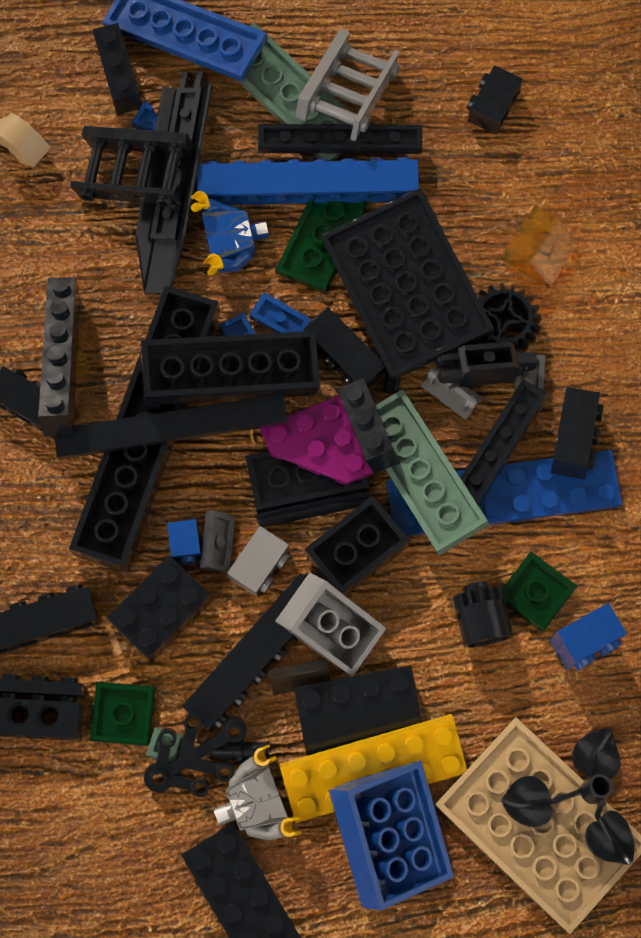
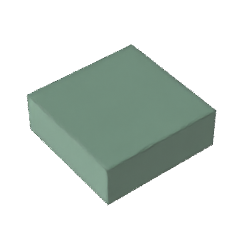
[146,727,184,763]

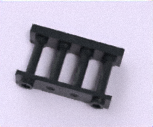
[70,126,195,208]

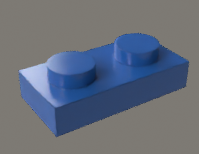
[249,292,312,333]

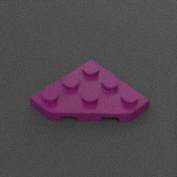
[260,396,373,486]

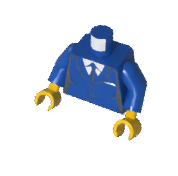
[190,191,269,276]

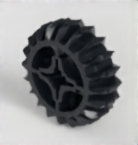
[473,282,542,351]

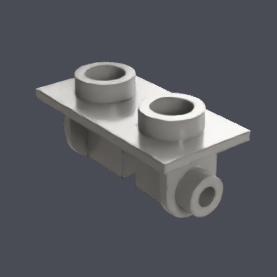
[421,366,483,420]

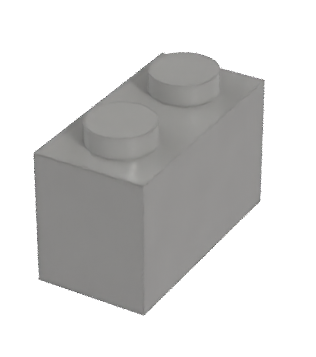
[227,526,291,597]

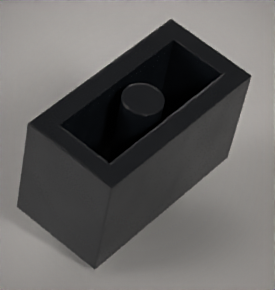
[466,65,523,135]

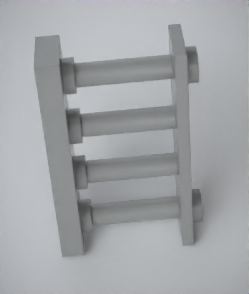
[295,28,401,141]

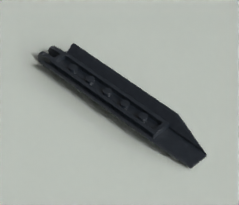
[135,71,212,294]

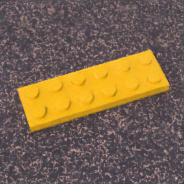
[279,714,467,823]

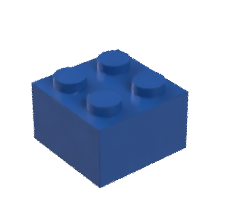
[549,603,627,671]

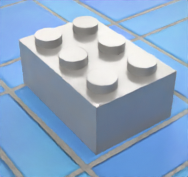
[275,573,386,677]

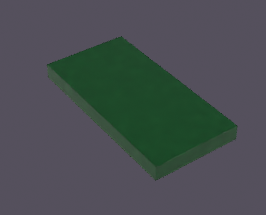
[275,195,369,295]

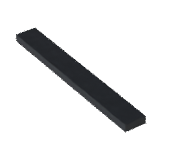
[54,393,288,460]

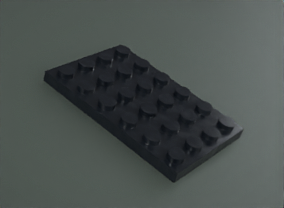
[320,188,494,381]

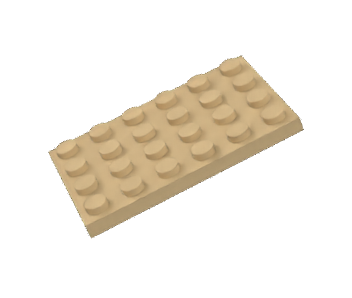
[435,717,641,934]

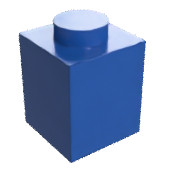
[167,519,201,566]

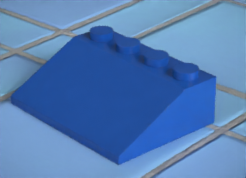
[329,761,454,911]

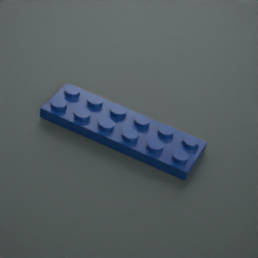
[102,0,268,82]

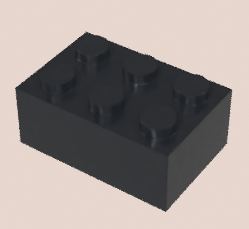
[304,496,410,596]
[107,555,213,664]

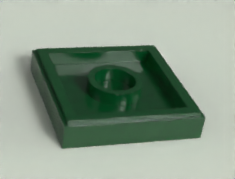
[502,551,577,633]
[90,682,156,747]

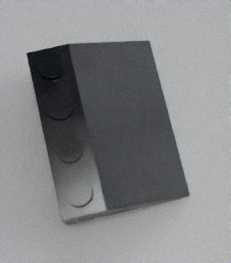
[294,665,422,756]

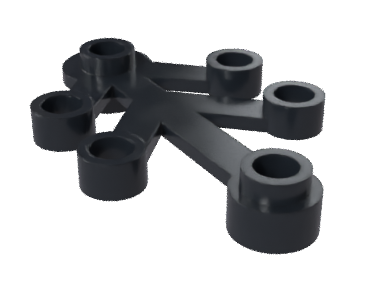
[144,712,247,797]

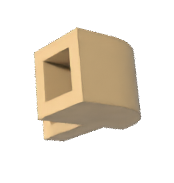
[0,113,51,167]

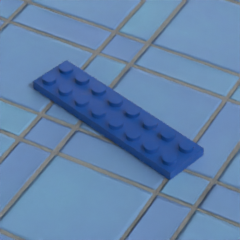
[386,450,622,537]

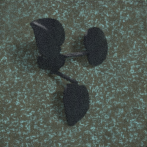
[502,728,634,865]

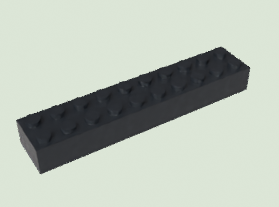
[69,285,220,573]

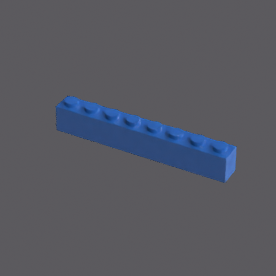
[197,157,419,205]

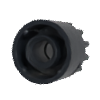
[453,581,513,648]

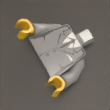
[213,745,302,841]

